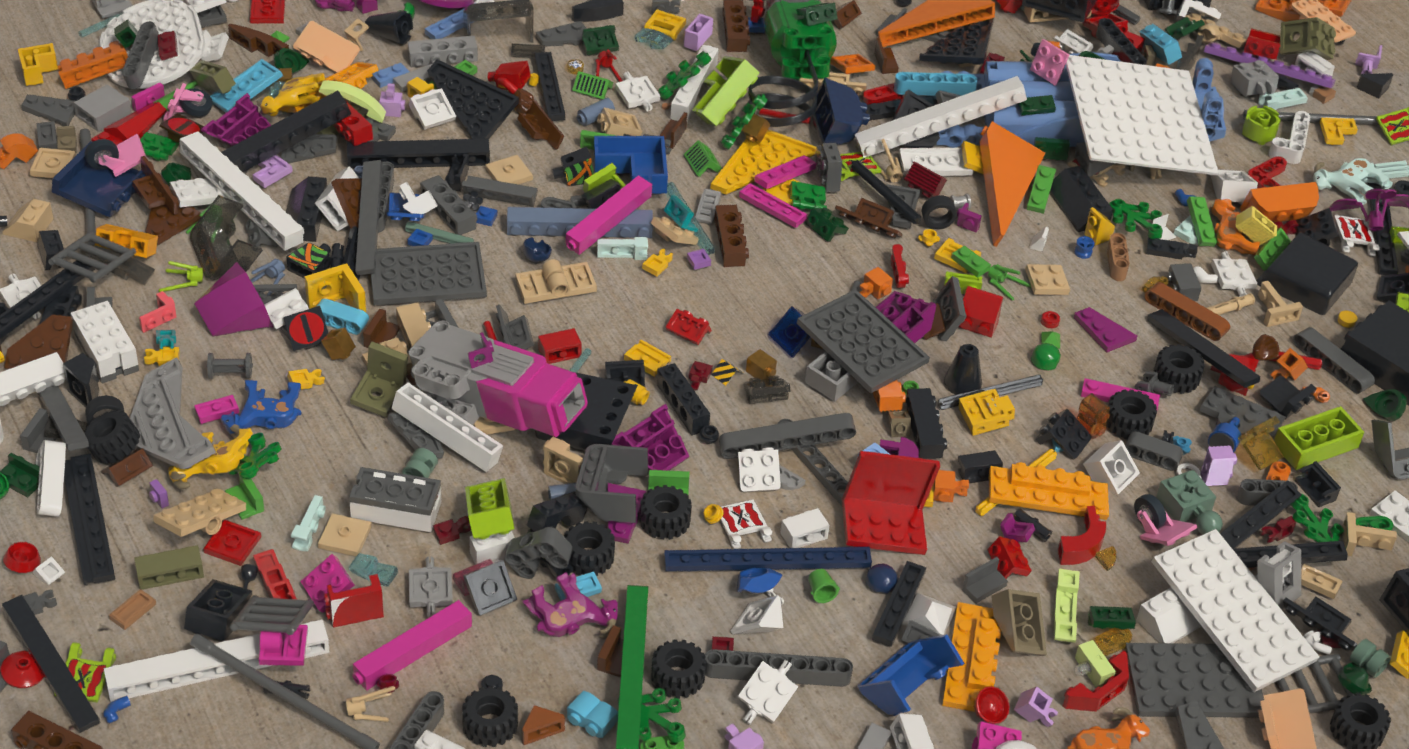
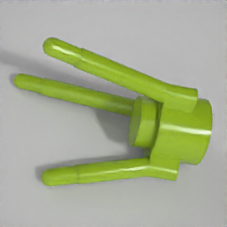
[159,261,203,292]

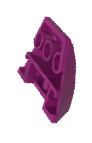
[201,93,271,146]
[194,262,273,337]
[876,291,937,343]
[611,404,689,472]

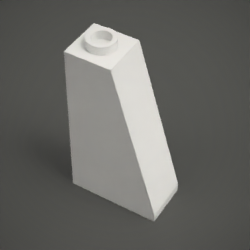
[315,166,359,231]

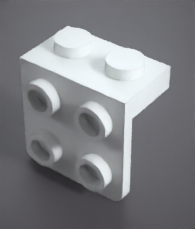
[738,448,781,492]

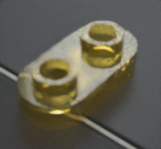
[1094,628,1132,656]

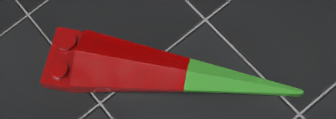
[91,80,198,146]

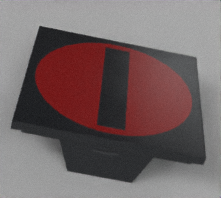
[283,306,328,351]

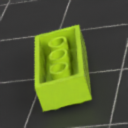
[1273,406,1364,470]
[465,478,515,539]

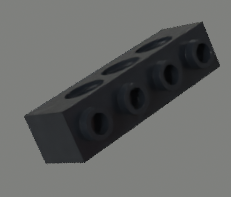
[39,286,82,324]
[657,363,710,436]

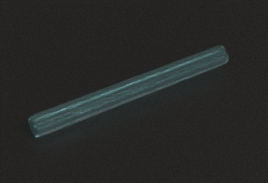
[667,182,715,255]

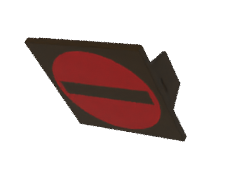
[159,113,204,143]

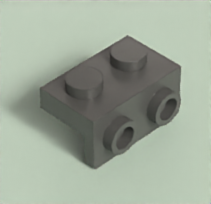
[246,219,279,250]

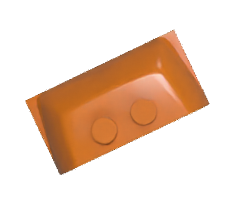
[1240,182,1319,223]

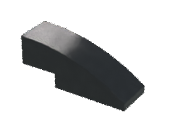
[572,0,624,22]

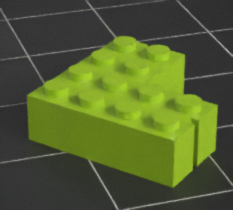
[692,56,760,126]

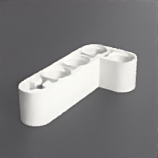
[1268,111,1310,164]
[36,440,66,517]

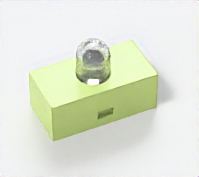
[1074,640,1116,688]

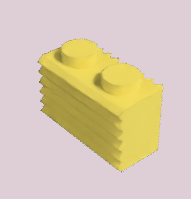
[1236,206,1277,246]

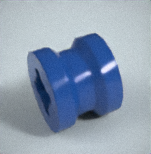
[1074,236,1094,259]

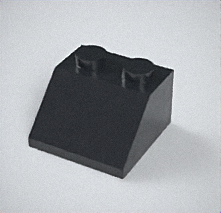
[63,353,99,408]

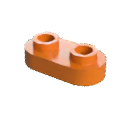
[1266,461,1291,481]

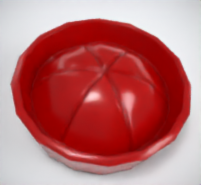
[3,542,41,573]
[974,686,1010,724]

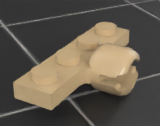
[1185,13,1247,48]

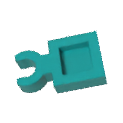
[156,330,176,349]

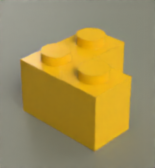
[18,43,58,86]

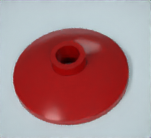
[1091,0,1119,16]
[1,651,45,688]

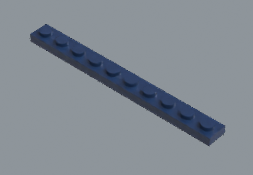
[664,547,872,572]

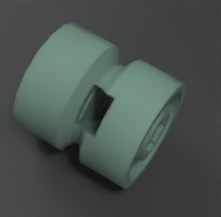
[402,448,438,478]
[1350,638,1391,678]

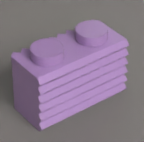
[684,14,714,51]
[1200,445,1237,486]

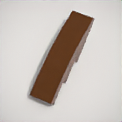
[228,23,289,57]

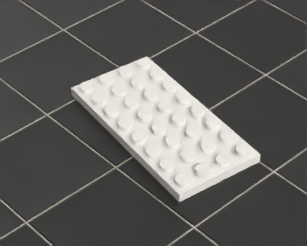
[1151,529,1319,692]

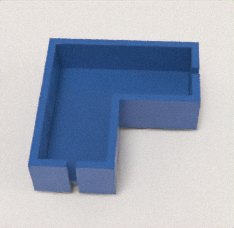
[594,136,668,194]

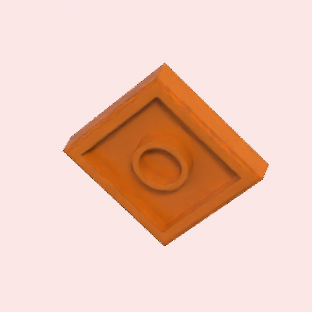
[830,54,875,74]

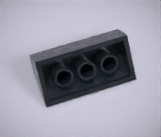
[1050,166,1113,232]
[286,176,327,242]

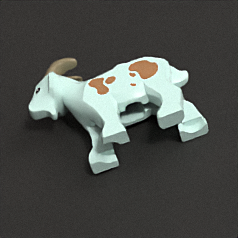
[1313,158,1393,205]

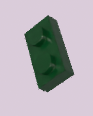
[1018,95,1056,116]

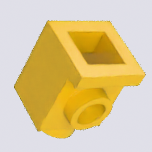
[407,77,434,98]

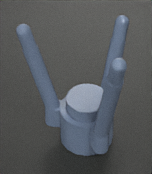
[251,259,285,295]

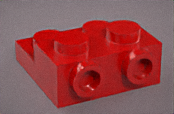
[1083,13,1128,40]

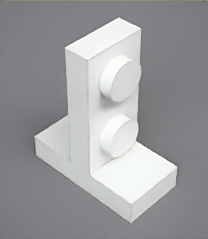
[1175,0,1222,23]

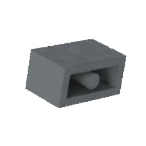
[1166,263,1202,301]

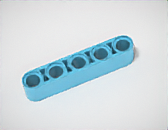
[894,72,978,96]

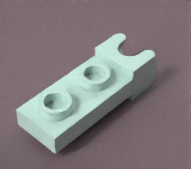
[1258,88,1308,110]
[597,237,648,260]
[291,495,326,551]

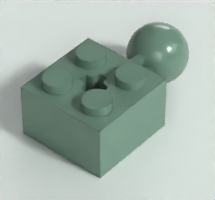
[1156,470,1223,535]

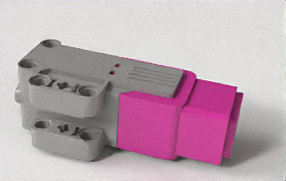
[409,320,588,437]

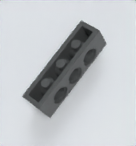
[420,175,478,235]

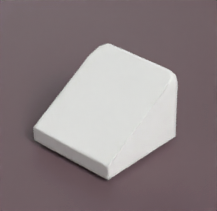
[1029,227,1049,251]
[32,556,65,586]

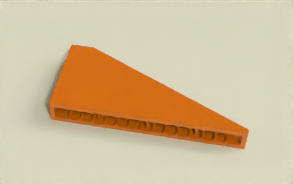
[878,0,995,47]
[979,121,1045,247]

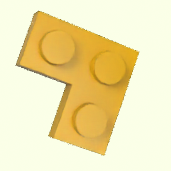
[1320,118,1358,145]

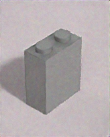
[74,84,132,132]

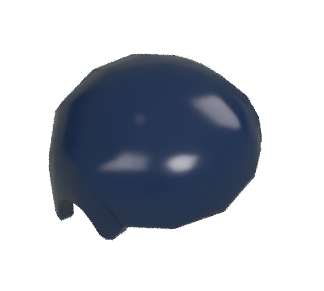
[523,237,552,262]
[866,563,898,594]

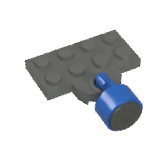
[1200,386,1286,453]

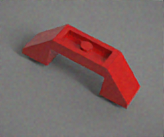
[1063,651,1129,712]

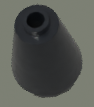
[365,11,413,44]
[944,344,982,395]

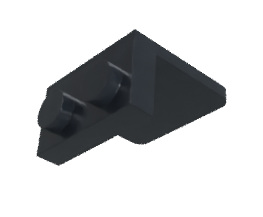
[1258,376,1317,420]
[1035,409,1092,459]

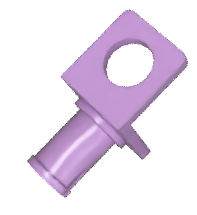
[1355,45,1382,74]

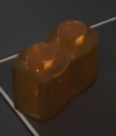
[1076,393,1110,439]

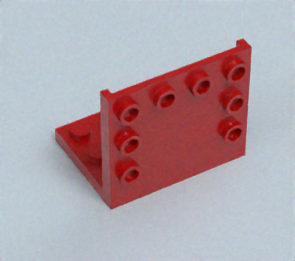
[842,451,940,555]

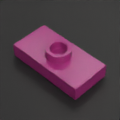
[131,82,165,111]

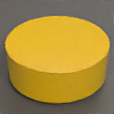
[1338,310,1358,328]

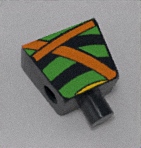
[552,147,594,186]
[286,243,331,279]

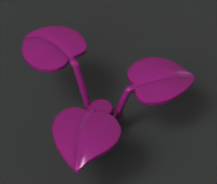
[1329,189,1409,231]

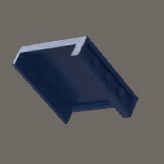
[52,141,145,217]

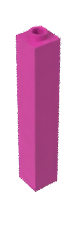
[566,175,652,255]
[352,600,472,691]

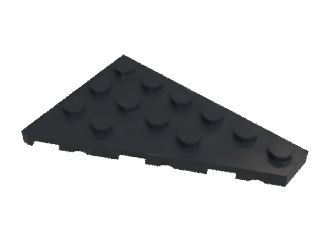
[919,18,994,65]
[427,59,520,139]

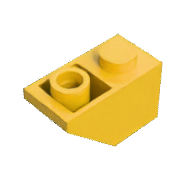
[1084,208,1115,246]

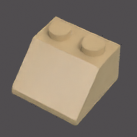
[2,199,53,242]

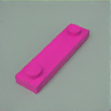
[754,155,817,189]
[739,183,807,228]
[1081,378,1160,410]

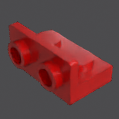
[666,309,712,345]

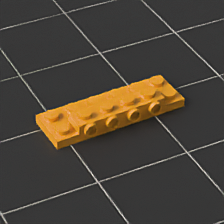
[279,62,379,113]
[989,462,1109,520]
[942,602,1001,712]

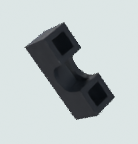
[527,491,588,532]

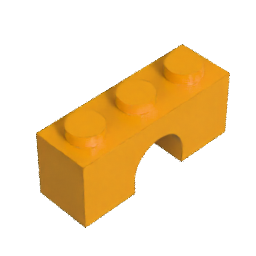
[95,224,158,258]

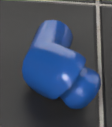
[1175,189,1196,206]
[103,695,131,723]

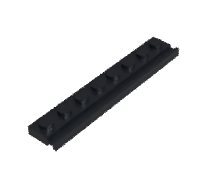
[64,453,116,586]

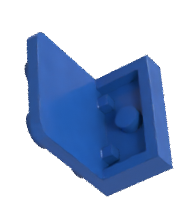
[387,193,426,221]

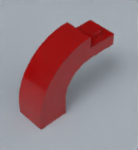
[1057,506,1106,565]

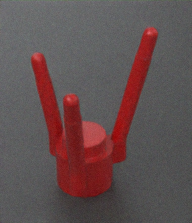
[595,50,622,82]

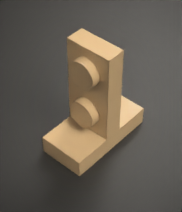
[1258,281,1303,327]
[1342,512,1397,556]

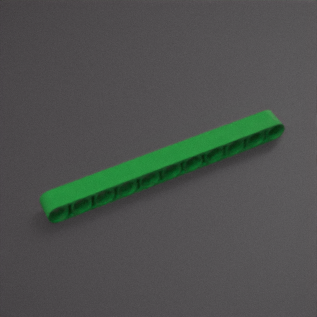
[616,585,649,749]

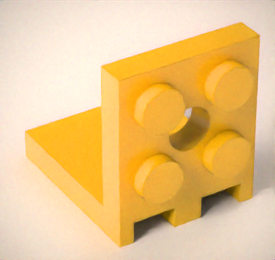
[304,263,366,312]

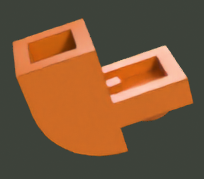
[0,133,38,169]

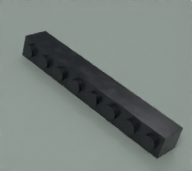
[221,90,351,172]
[347,138,490,169]

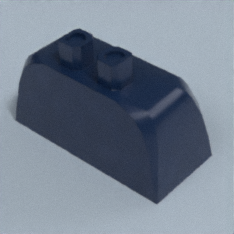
[812,77,870,144]

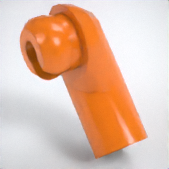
[1301,387,1330,403]

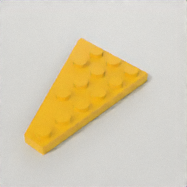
[710,130,817,195]

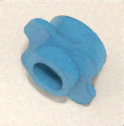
[1173,436,1192,455]

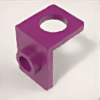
[468,332,494,369]

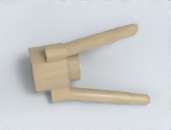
[880,139,904,182]
[346,686,395,722]

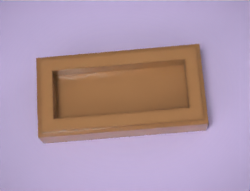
[109,589,156,630]

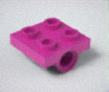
[301,554,355,613]
[259,625,308,666]
[971,722,1022,749]

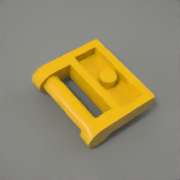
[644,10,686,40]
[934,238,981,273]

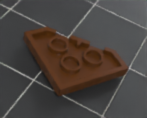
[331,178,362,229]
[146,190,202,245]
[4,315,73,370]

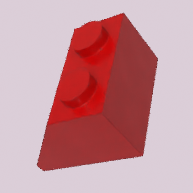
[958,286,1003,338]

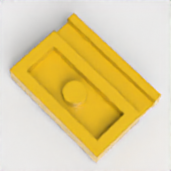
[624,340,671,377]

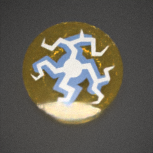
[567,59,584,74]

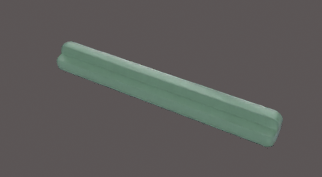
[405,221,474,244]

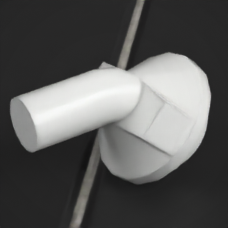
[1303,631,1332,655]

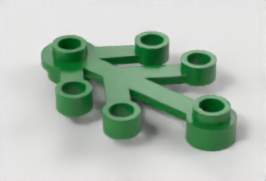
[658,51,712,100]
[720,94,768,150]
[1110,199,1163,239]
[229,433,282,479]
[1291,494,1344,542]
[618,688,686,743]

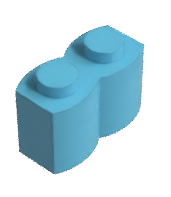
[567,691,618,738]

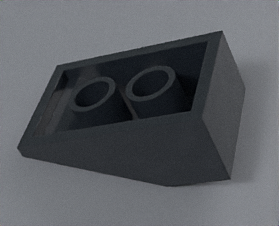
[1377,273,1409,303]
[184,579,252,641]

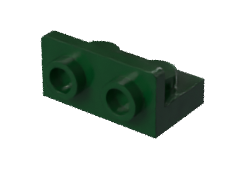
[796,2,838,26]
[1165,17,1205,40]
[0,453,40,498]
[1087,606,1136,630]

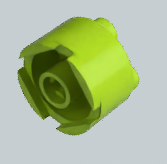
[1242,106,1281,145]

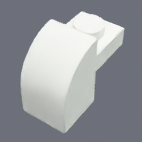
[399,182,438,214]

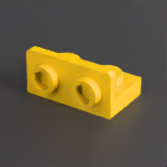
[1390,631,1409,679]

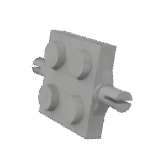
[409,556,452,617]

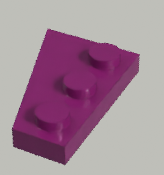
[1074,307,1138,353]
[608,483,647,544]

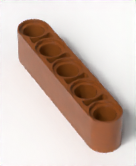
[1144,282,1231,341]

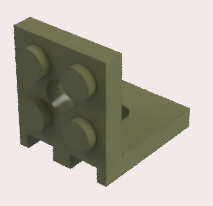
[1279,17,1336,60]
[350,342,408,417]

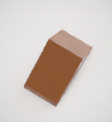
[522,705,565,745]

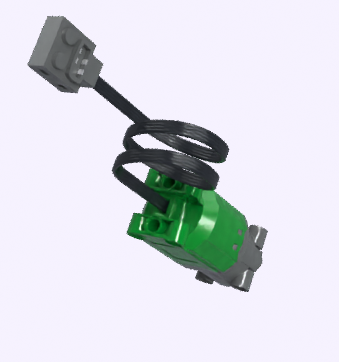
[748,0,842,192]

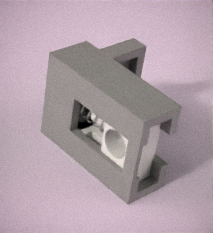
[1254,541,1301,610]

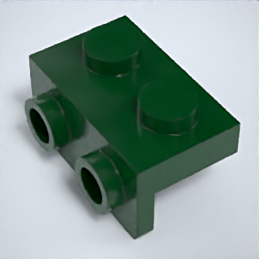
[582,25,619,55]
[1034,137,1070,161]
[805,207,849,242]

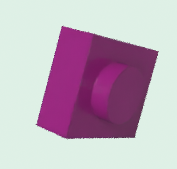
[956,203,982,233]
[1000,513,1035,542]

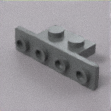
[496,304,534,350]

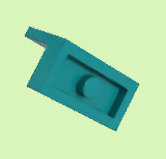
[664,195,698,232]

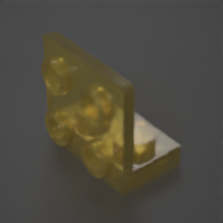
[1238,416,1284,471]

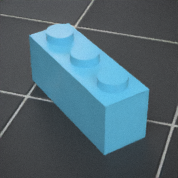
[1139,24,1182,65]

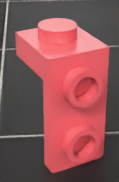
[139,291,177,333]

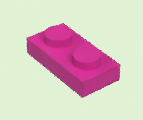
[194,395,239,424]

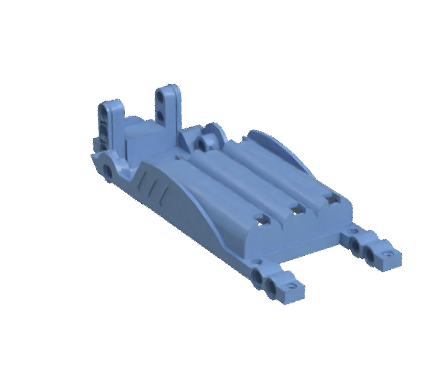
[936,52,1226,148]

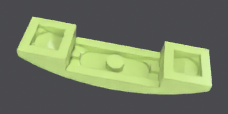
[318,80,386,123]
[1054,569,1080,643]

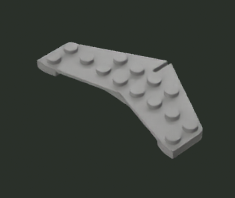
[130,357,216,469]

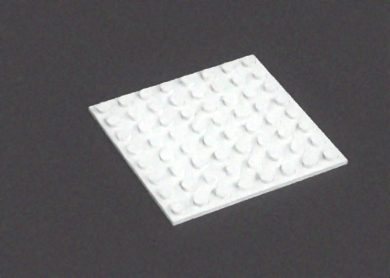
[1066,55,1218,175]

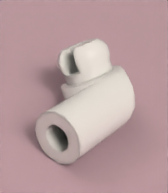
[1193,266,1218,284]

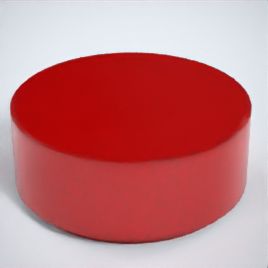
[1041,311,1060,329]

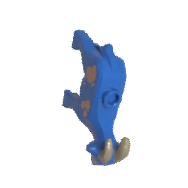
[221,380,302,438]

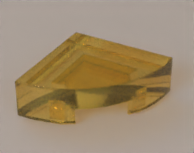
[1095,546,1116,571]

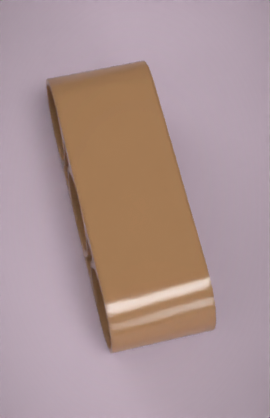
[1107,233,1130,281]

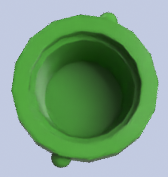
[808,569,840,603]

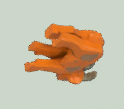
[1206,199,1260,255]
[1067,707,1150,749]

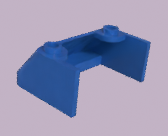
[857,634,964,716]

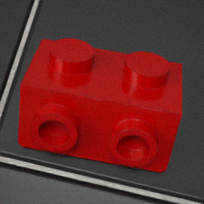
[987,536,1032,579]

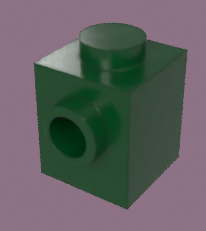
[114,19,138,49]

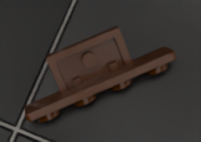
[517,98,564,150]
[132,156,179,215]
[835,197,903,238]

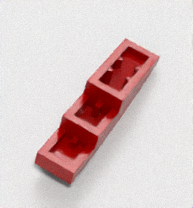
[253,549,297,600]

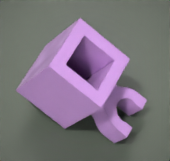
[379,84,406,117]
[1014,686,1058,727]
[725,724,764,749]

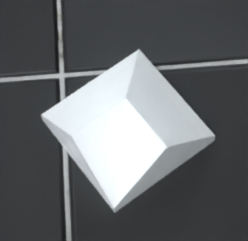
[903,593,956,635]
[730,595,783,634]

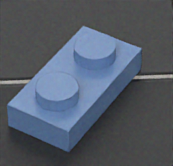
[372,63,410,88]

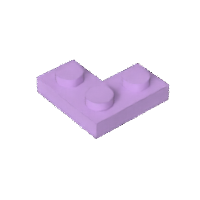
[253,155,293,188]

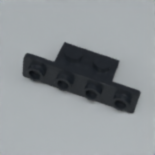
[1283,596,1357,652]

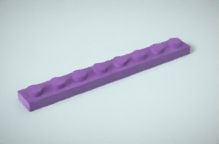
[1204,42,1336,88]

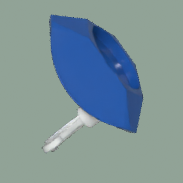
[737,568,784,605]

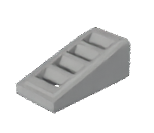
[695,189,721,224]

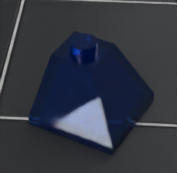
[768,306,810,358]

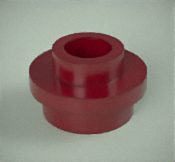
[377,674,399,693]

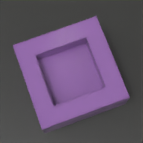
[687,249,711,270]
[149,479,169,509]

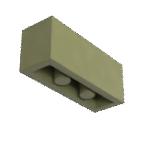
[189,60,236,94]
[134,545,204,590]

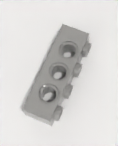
[408,36,478,67]

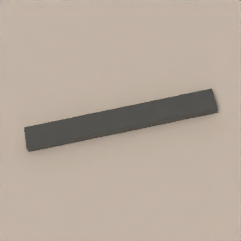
[355,160,382,275]

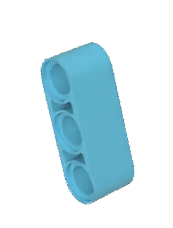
[316,298,369,335]

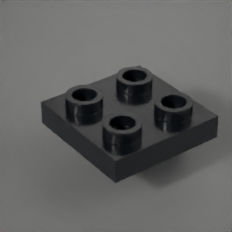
[1296,208,1339,246]

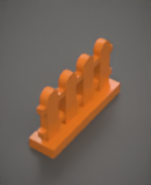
[58,41,128,89]

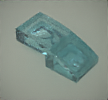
[634,28,673,49]
[348,553,399,587]

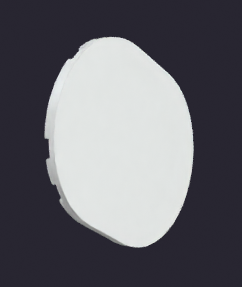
[100,0,205,89]

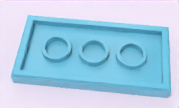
[210,59,283,113]

